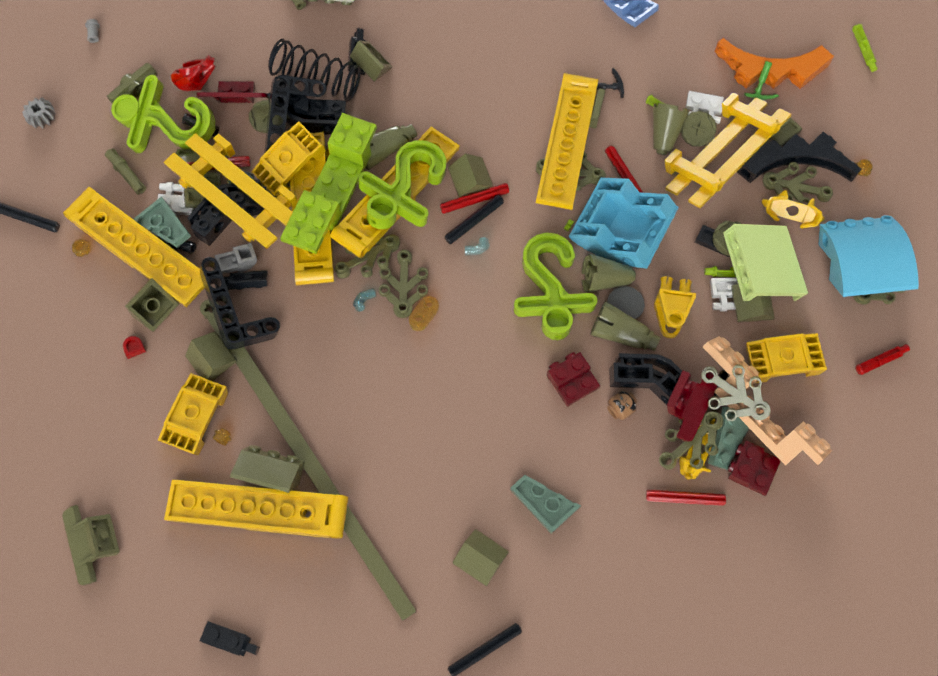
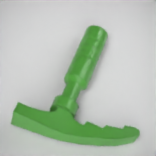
[744,61,779,100]

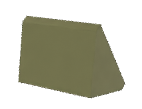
[350,41,393,82]
[448,153,494,197]
[125,278,179,332]
[731,284,775,322]
[185,331,237,381]
[453,529,509,586]

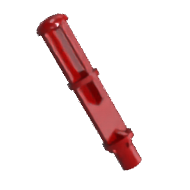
[855,344,910,375]

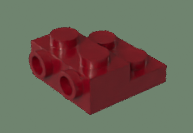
[547,352,600,407]
[728,440,781,496]

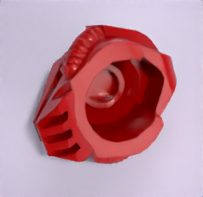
[171,55,216,91]

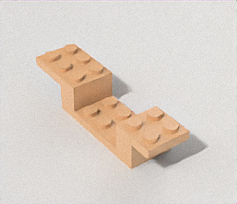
[703,336,832,465]

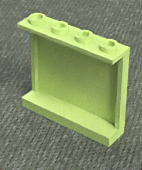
[723,224,808,301]

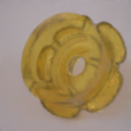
[856,159,873,176]
[72,239,91,257]
[212,428,232,446]

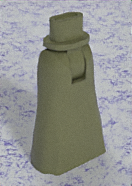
[365,124,418,170]
[590,301,661,351]

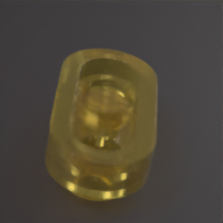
[409,296,439,331]

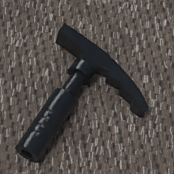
[597,68,624,98]

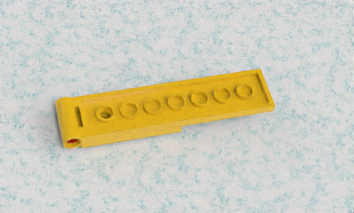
[536,73,599,210]
[330,126,460,258]
[290,132,334,286]
[63,187,204,308]
[164,479,348,539]

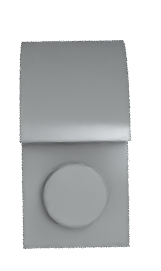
[214,243,257,274]

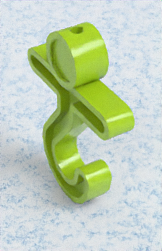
[111,75,216,153]
[358,140,446,229]
[513,233,597,340]

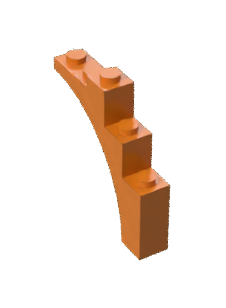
[714,38,834,89]

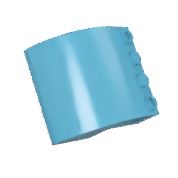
[569,178,679,269]
[818,215,919,297]

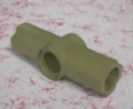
[107,63,158,104]

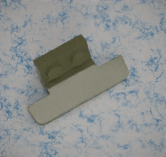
[62,505,120,585]

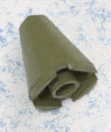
[653,104,689,155]
[581,254,636,292]

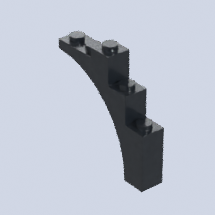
[737,132,862,183]

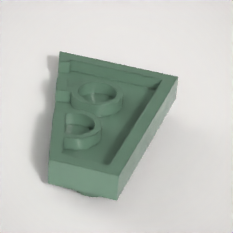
[133,197,191,248]
[708,406,749,470]
[510,475,581,534]

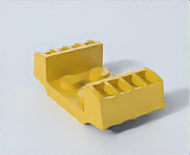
[251,121,326,197]
[746,333,827,383]
[158,373,228,455]

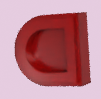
[123,336,146,359]

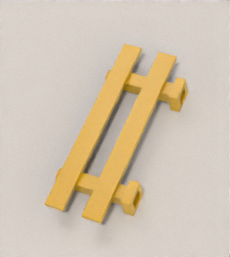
[664,93,791,208]
[163,133,298,249]

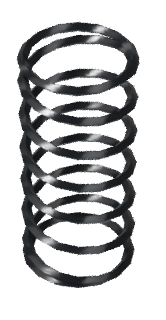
[268,38,361,102]

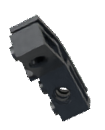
[267,78,347,134]
[187,179,268,246]
[609,353,682,405]

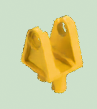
[654,276,696,339]

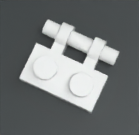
[685,91,724,124]
[157,182,195,216]
[710,278,738,312]

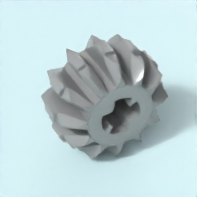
[22,97,56,128]

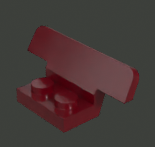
[196,81,268,103]
[667,370,719,442]

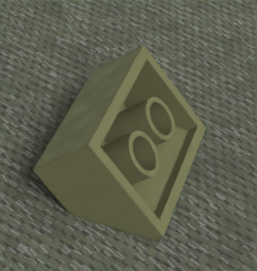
[230,445,304,493]

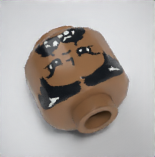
[607,391,637,420]

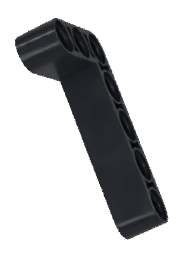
[264,75,326,153]
[200,257,280,350]

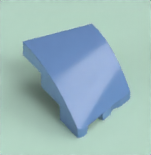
[603,0,659,27]

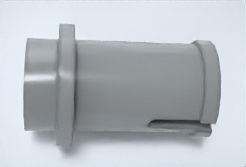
[85,19,100,43]

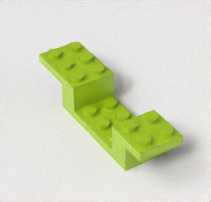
[280,113,377,254]

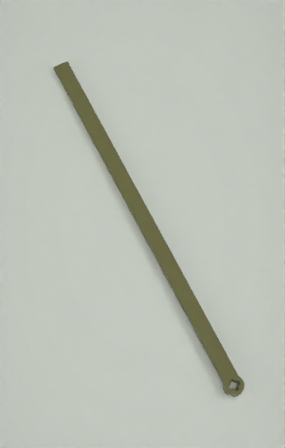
[200,299,417,621]

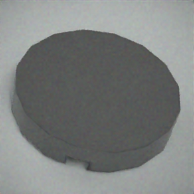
[607,286,645,320]

